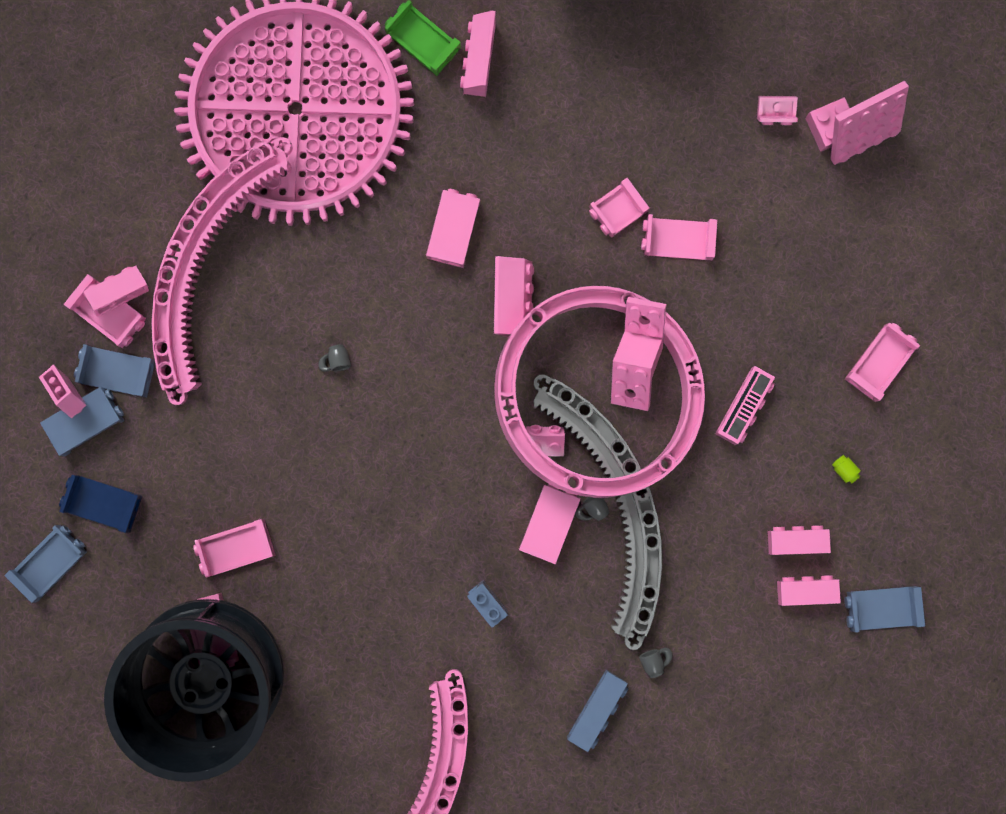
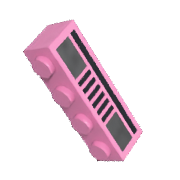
[715,366,775,445]

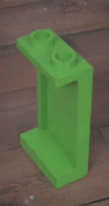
[385,0,461,76]

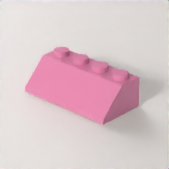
[460,11,496,97]
[494,256,534,338]

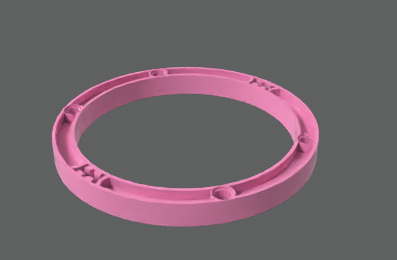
[494,286,705,498]

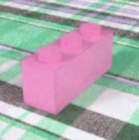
[83,266,149,317]
[39,364,86,418]
[768,526,831,555]
[777,575,840,606]

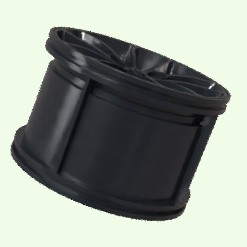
[104,599,284,782]

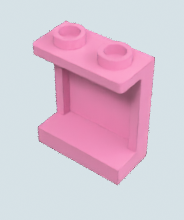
[589,178,649,238]

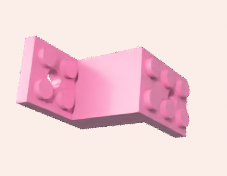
[611,297,666,411]

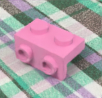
[757,96,798,125]
[526,425,565,456]

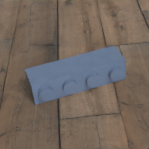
[567,670,628,752]

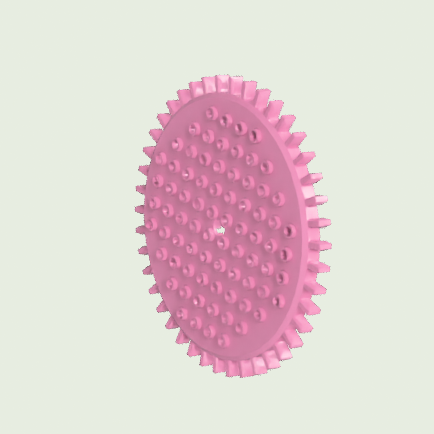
[174,0,414,226]

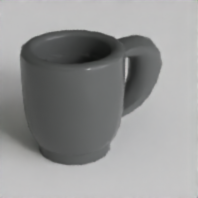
[318,344,351,372]
[575,497,610,521]
[639,648,672,678]

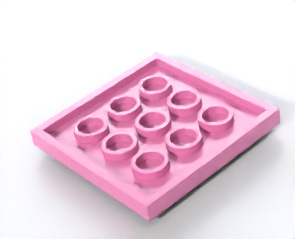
[831,81,909,165]

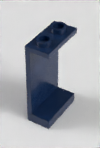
[59,475,142,533]

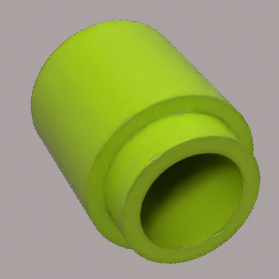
[832,455,861,483]

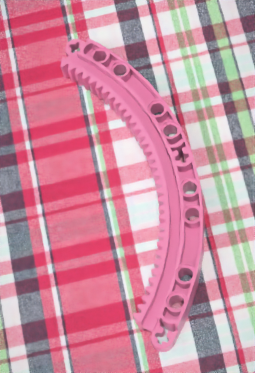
[152,137,293,405]
[408,669,468,814]

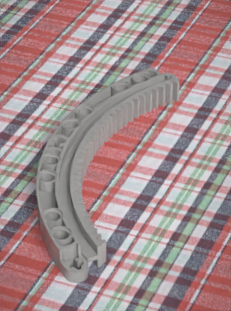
[533,375,662,650]

